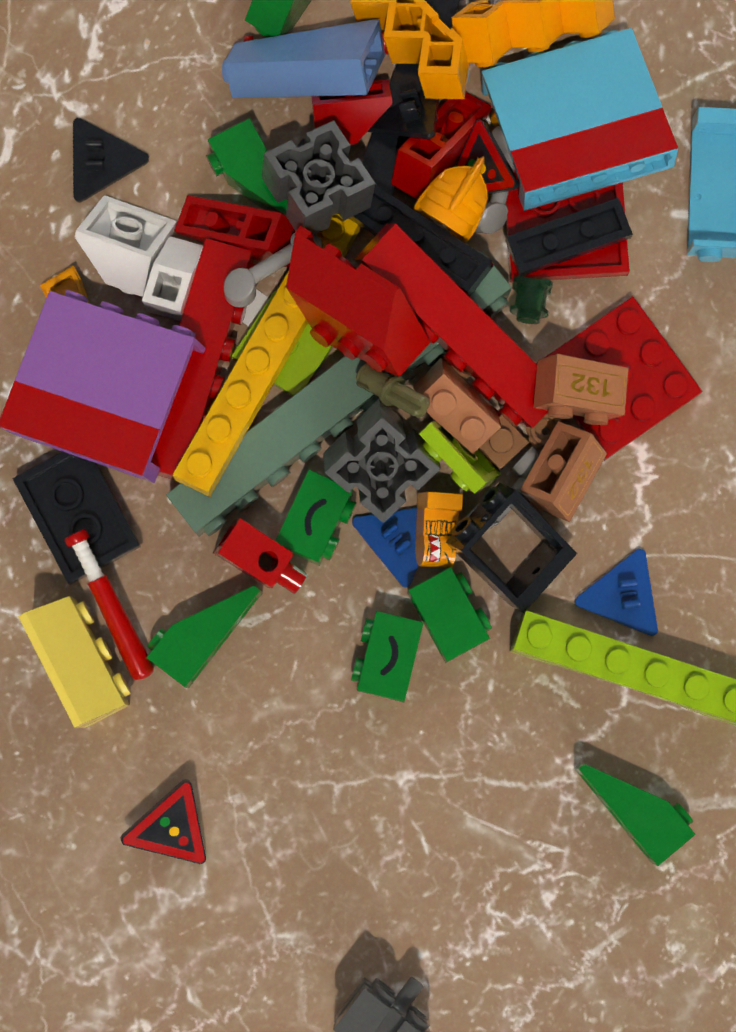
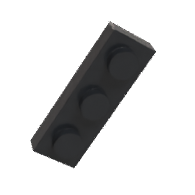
[505,198,633,277]

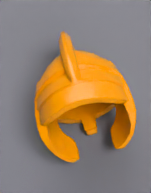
[414,156,488,243]

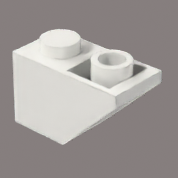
[142,236,203,321]

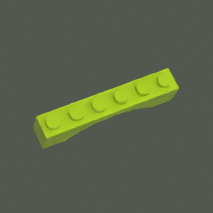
[510,610,736,726]

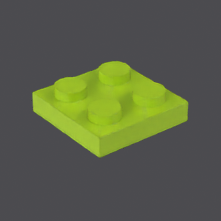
[419,421,502,494]

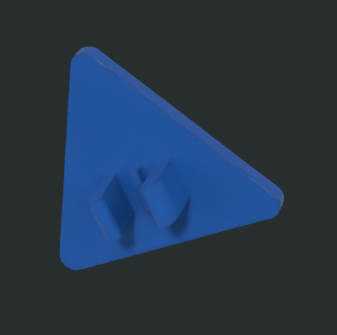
[352,508,418,588]
[574,549,658,636]

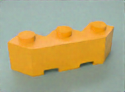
[350,0,469,99]
[451,0,615,67]

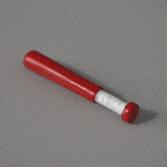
[64,528,154,681]

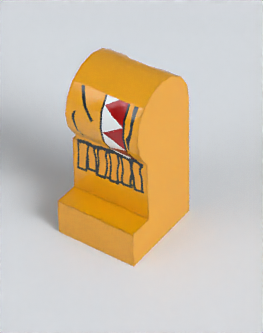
[415,492,463,568]

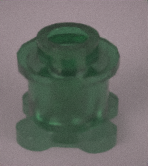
[509,276,553,324]

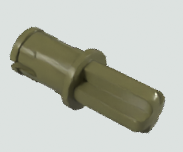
[356,363,430,418]

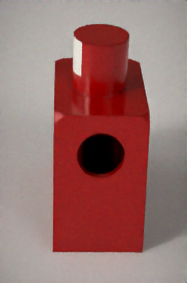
[213,518,307,594]

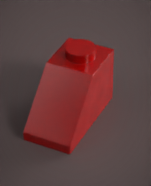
[311,79,392,145]

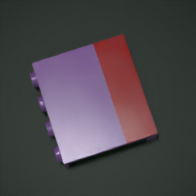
[0,290,205,483]

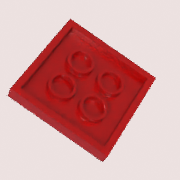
[506,170,630,282]
[536,296,703,461]

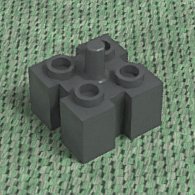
[262,121,376,235]
[323,399,441,523]
[333,977,430,1032]

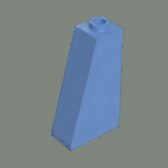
[222,19,385,98]

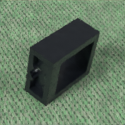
[446,482,577,613]

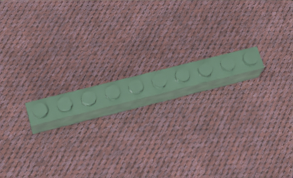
[166,251,512,537]

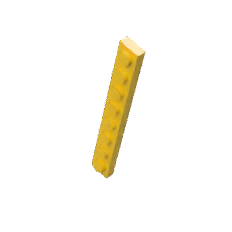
[173,214,360,497]

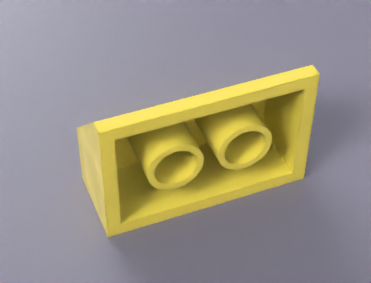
[18,596,131,728]

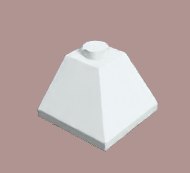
[75,195,177,297]

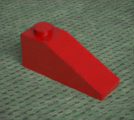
[391,92,492,199]
[174,195,295,267]

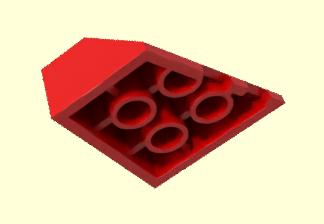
[286,226,430,377]

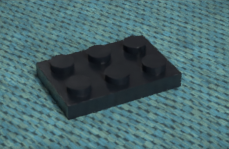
[12,452,141,585]

